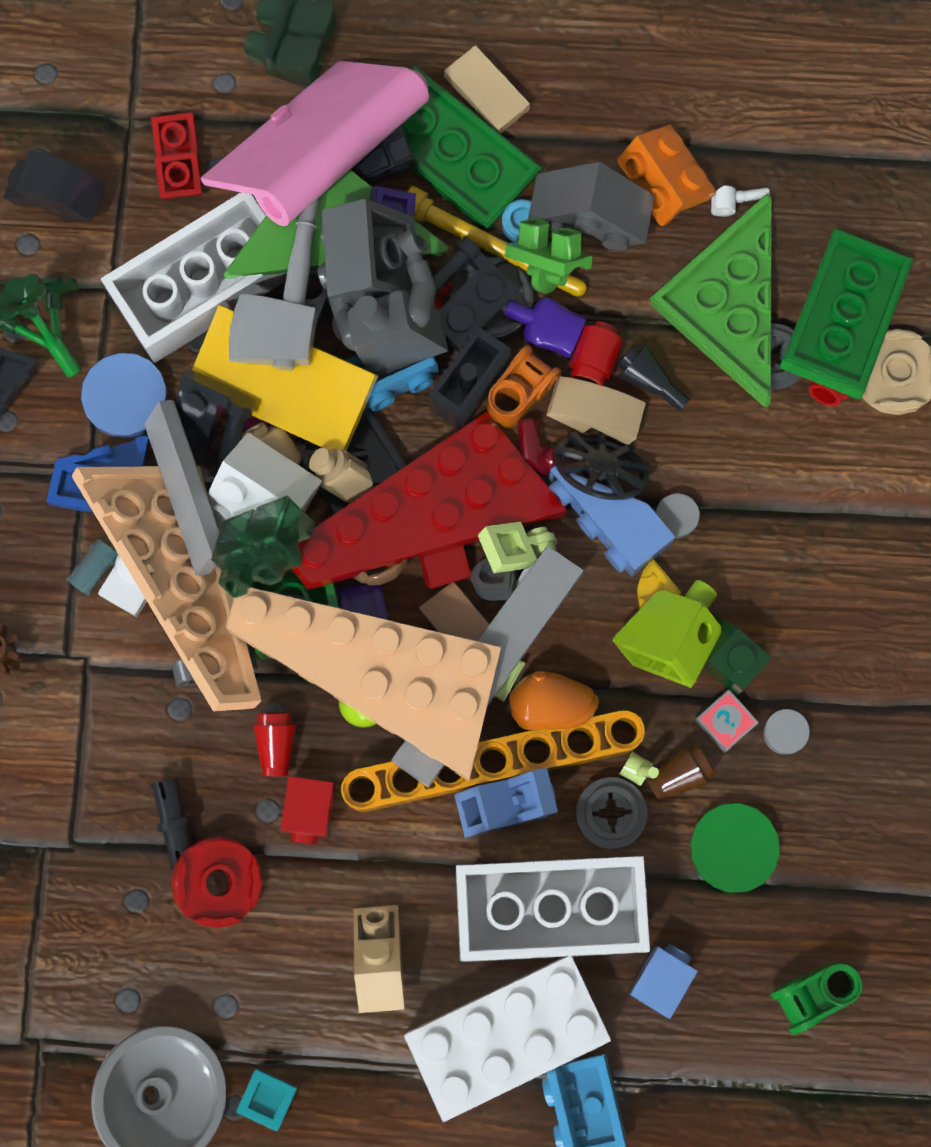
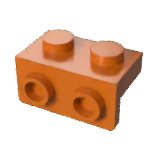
[617,125,717,226]

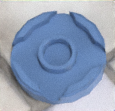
[81,353,169,439]

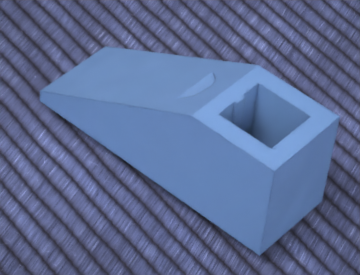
[549,466,675,578]

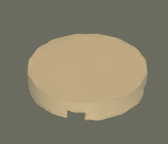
[862,329,931,415]

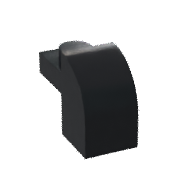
[3,151,106,222]

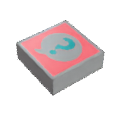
[695,690,759,753]

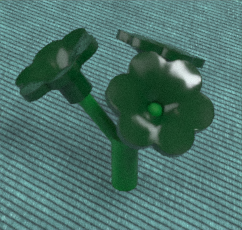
[0,274,82,378]

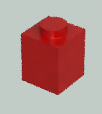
[281,776,336,845]

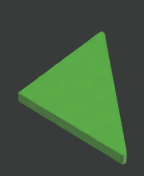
[222,170,449,279]
[649,194,772,408]

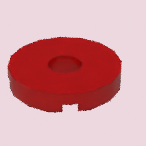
[171,836,263,928]

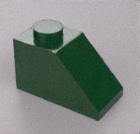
[703,612,772,697]

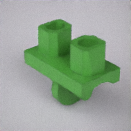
[505,218,593,294]

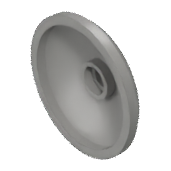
[91,1026,226,1147]

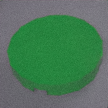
[689,803,780,893]

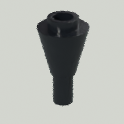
[617,344,690,412]

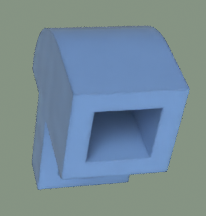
[454,768,558,838]

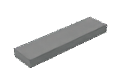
[144,400,227,576]

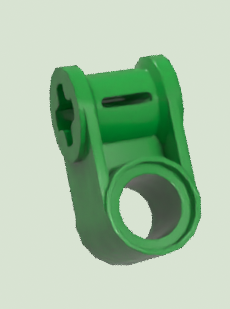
[769,962,862,1035]

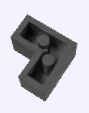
[528,162,655,251]

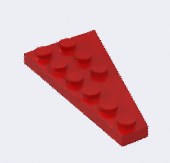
[281,412,567,590]

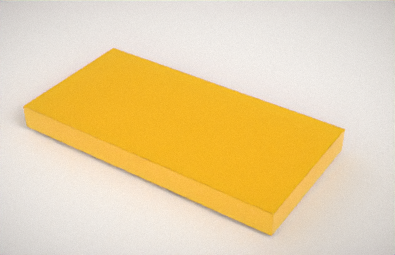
[192,305,379,451]

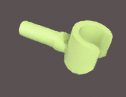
[619,751,659,786]

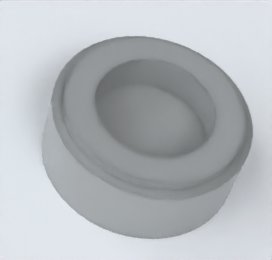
[655,494,700,539]
[763,709,810,755]

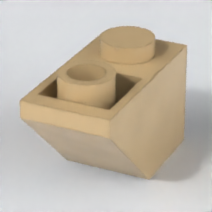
[353,905,405,1013]

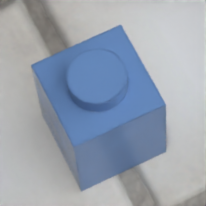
[627,943,698,1019]

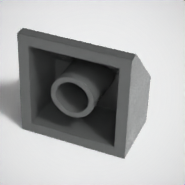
[321,199,416,304]

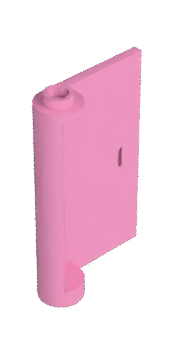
[200,61,429,226]

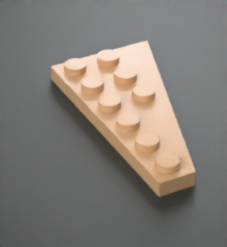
[72,466,261,712]
[226,585,501,781]

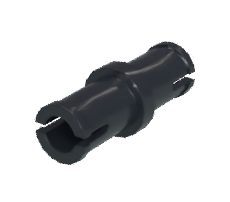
[150,777,193,871]

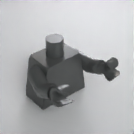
[318,231,448,376]

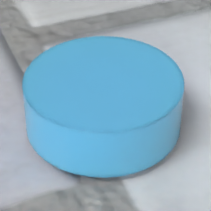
[502,200,531,242]

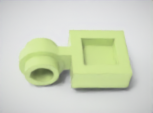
[478,522,558,573]

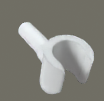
[711,186,770,217]

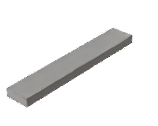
[392,546,584,788]

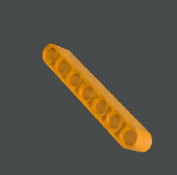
[341,711,645,812]

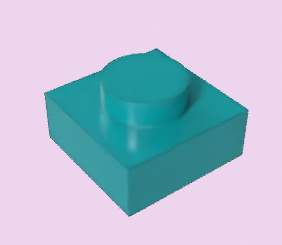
[236,1068,298,1132]

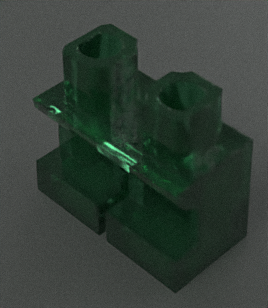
[244,0,337,88]
[211,495,315,598]

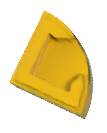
[636,559,681,610]

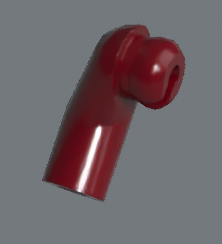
[517,419,566,475]

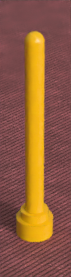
[408,186,587,297]

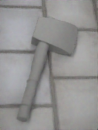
[229,198,319,371]

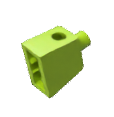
[612,580,721,688]

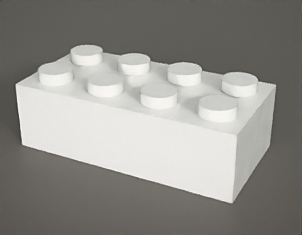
[101,192,287,363]
[456,856,650,961]
[404,956,611,1122]

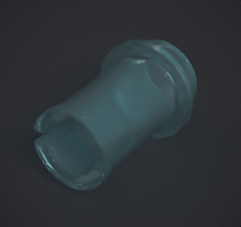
[66,539,118,596]

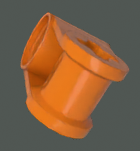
[487,345,562,429]

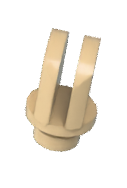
[309,448,373,503]

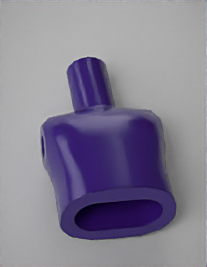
[504,298,587,359]

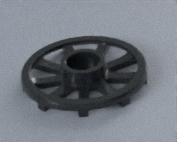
[554,431,650,500]

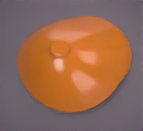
[509,671,599,730]

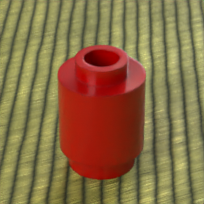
[569,321,623,386]

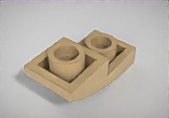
[546,376,646,445]

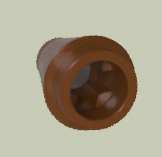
[646,744,716,801]

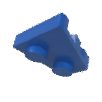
[46,436,151,513]

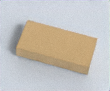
[444,45,530,134]

